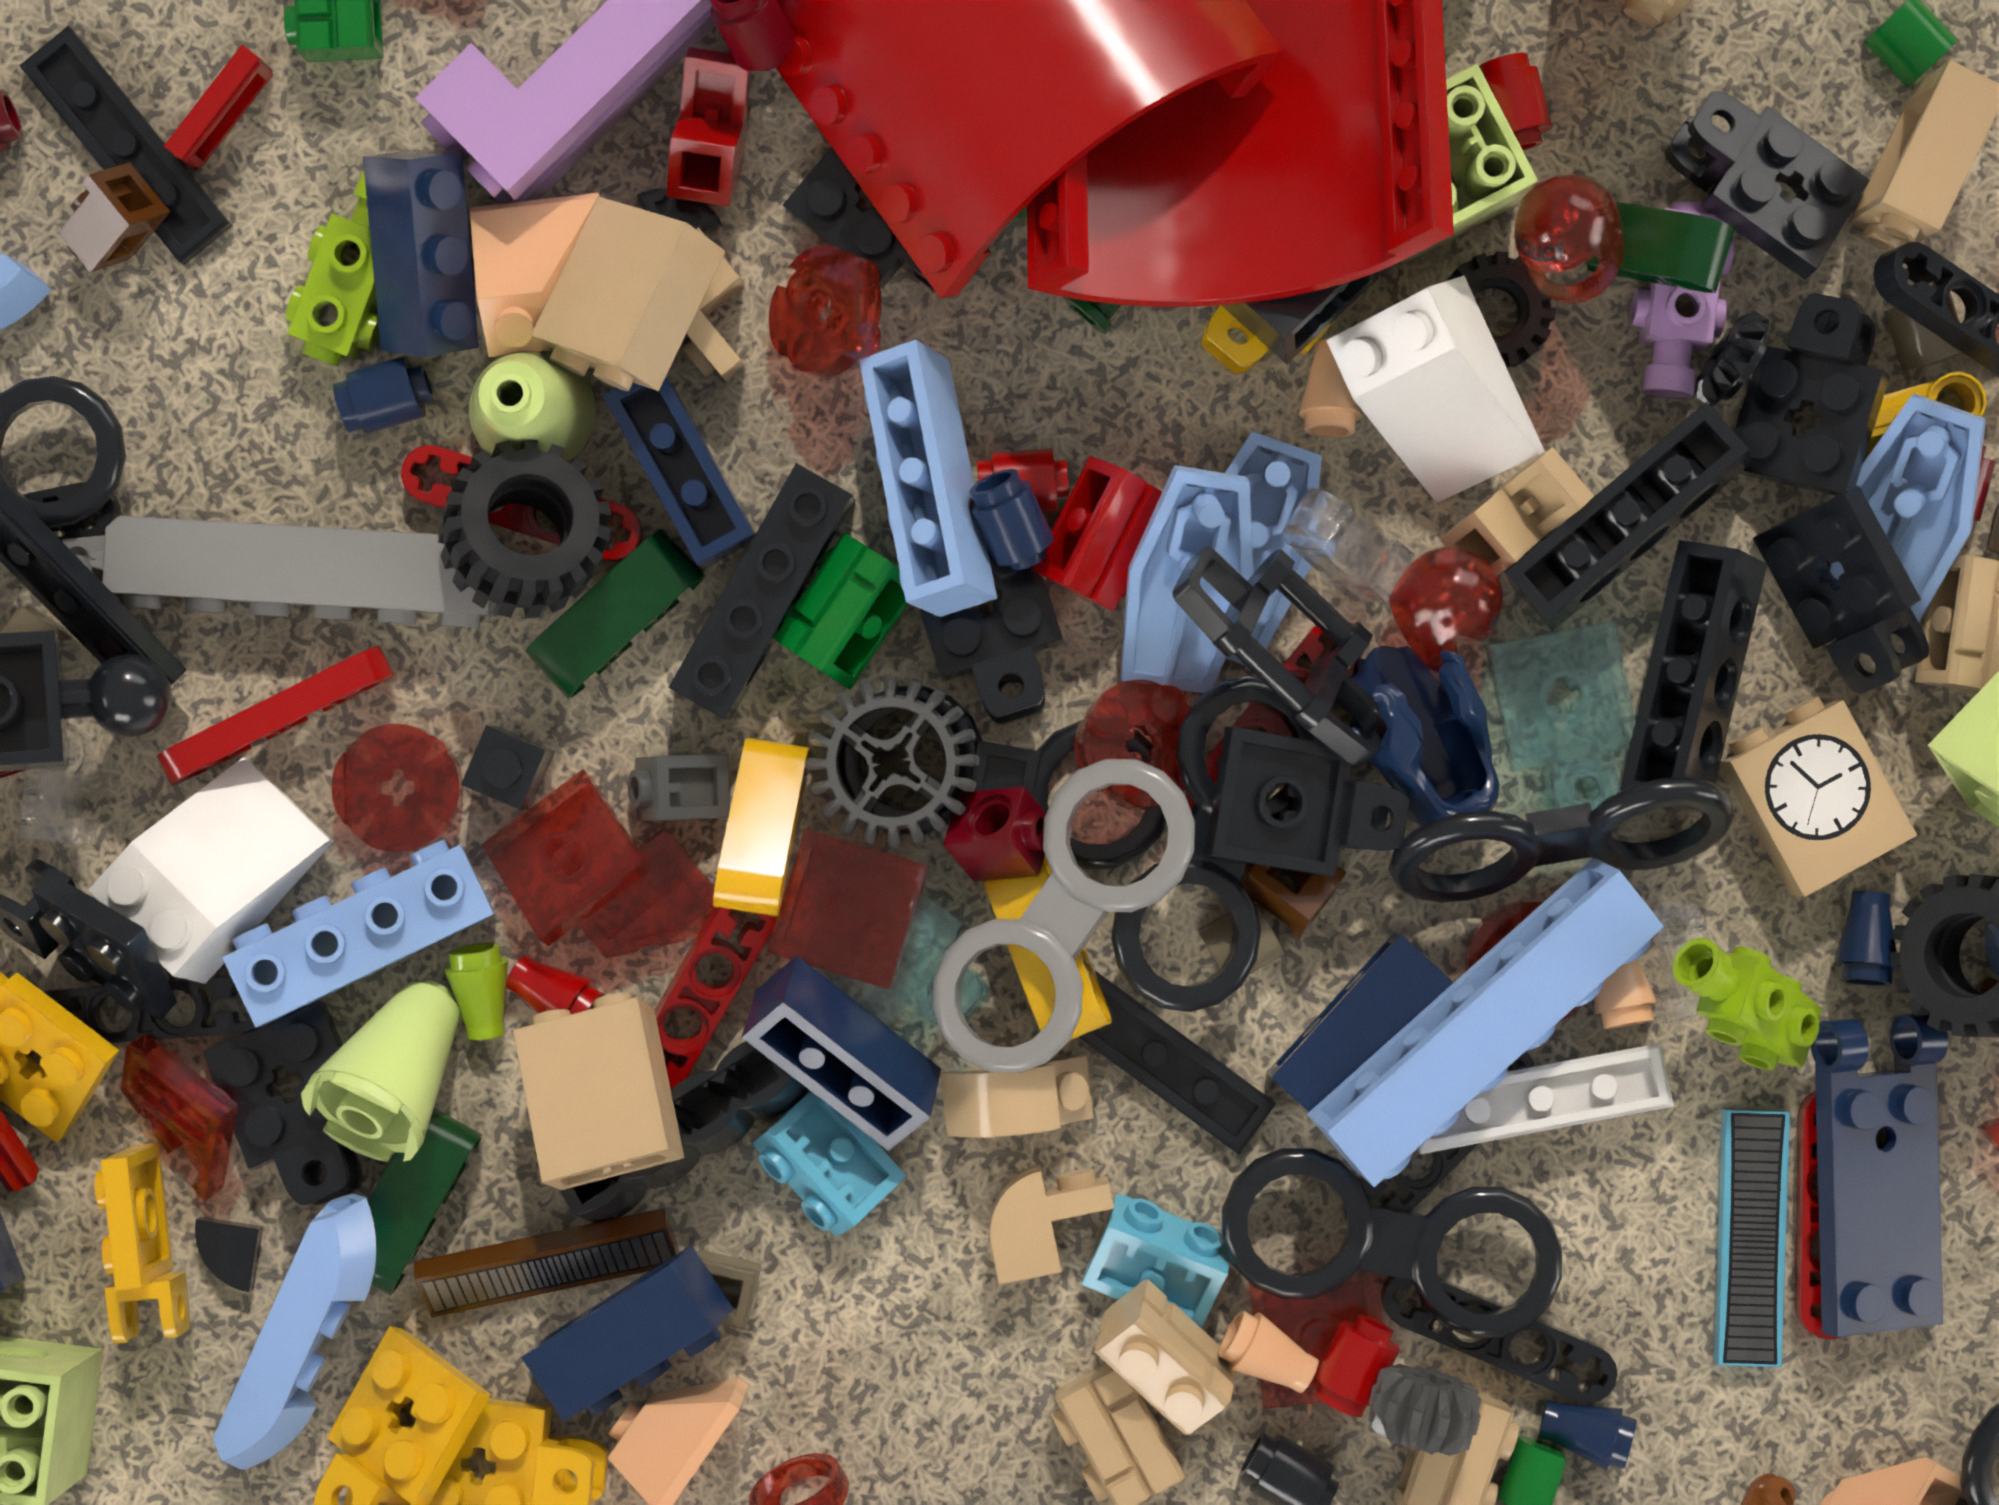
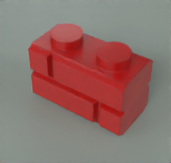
[1032,456,1162,612]

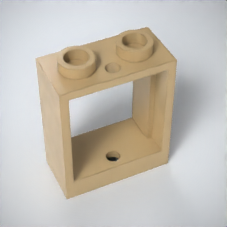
[1849,60,1999,251]

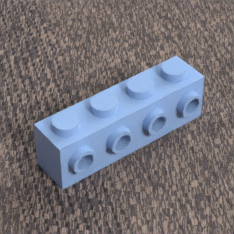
[859,339,997,617]
[222,840,496,1028]

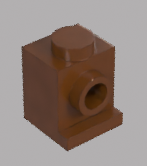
[58,162,170,273]
[1242,863,1347,939]

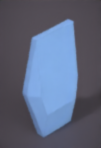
[1830,393,1986,622]
[1224,431,1322,665]
[1120,465,1254,693]

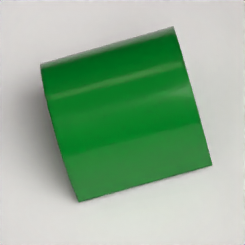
[1863,0,1958,87]
[1497,1436,1567,1505]

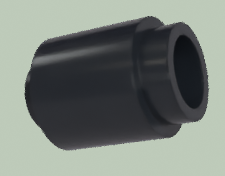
[1239,1432,1339,1505]

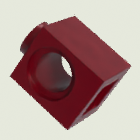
[943,786,1046,882]

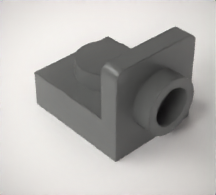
[628,754,730,821]

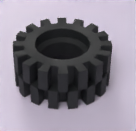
[1446,251,1556,368]

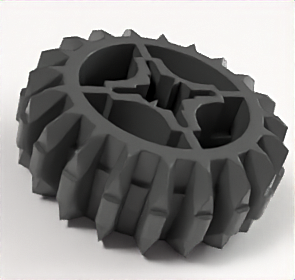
[805,675,980,849]

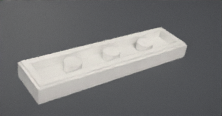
[1418,1043,1674,1154]

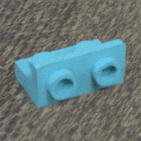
[753,1091,906,1237]
[1081,1194,1230,1329]

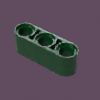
[1555,196,1735,293]
[525,528,705,700]
[368,1108,483,1296]

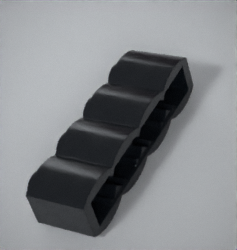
[560,1041,808,1223]

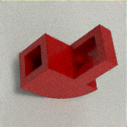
[666,47,751,207]

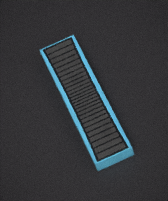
[1714,1108,1790,1367]

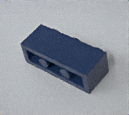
[363,150,479,357]
[602,374,756,569]
[1267,932,1454,1112]
[742,955,941,1151]
[521,1245,734,1422]

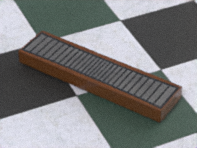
[414,1208,679,1318]

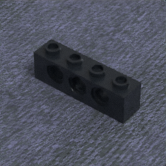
[1505,402,1750,632]
[668,463,856,720]
[1620,540,1767,811]

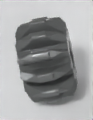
[1368,1364,1481,1456]

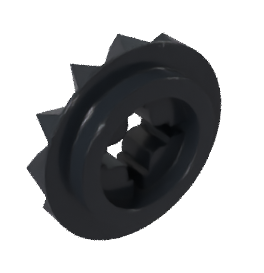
[1696,311,1770,407]

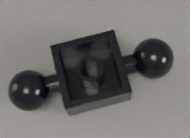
[0,630,172,771]

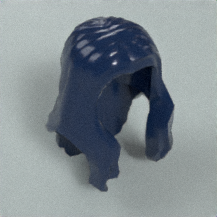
[1350,645,1500,826]

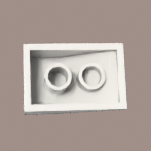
[1326,276,1545,503]
[88,757,334,984]

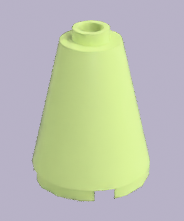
[469,350,597,462]
[301,980,461,1162]

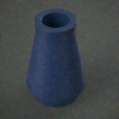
[1834,891,1900,986]
[1538,1400,1637,1471]

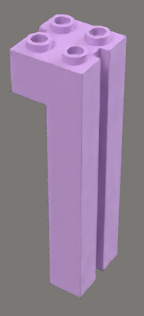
[415,0,716,204]

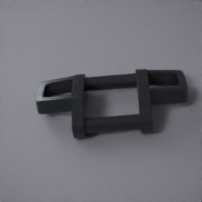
[1172,546,1387,766]

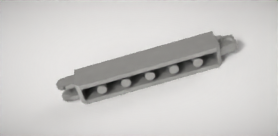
[62,516,498,628]

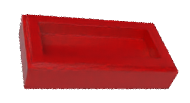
[164,45,273,171]

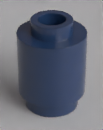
[333,355,434,434]
[969,469,1054,571]

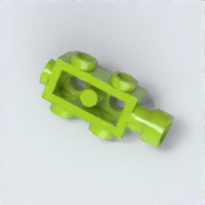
[286,171,380,367]
[1672,938,1823,1070]

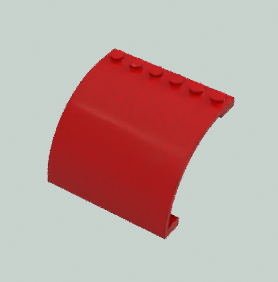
[776,0,1283,299]
[1027,0,1454,307]

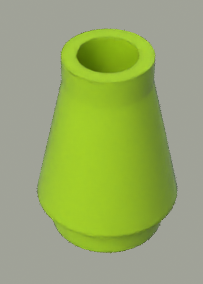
[444,942,508,1040]

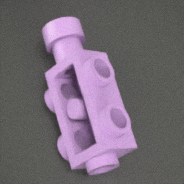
[1629,201,1735,399]

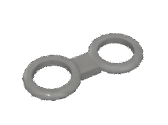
[932,759,1195,1073]

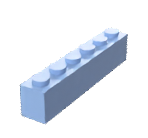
[1307,858,1664,1187]

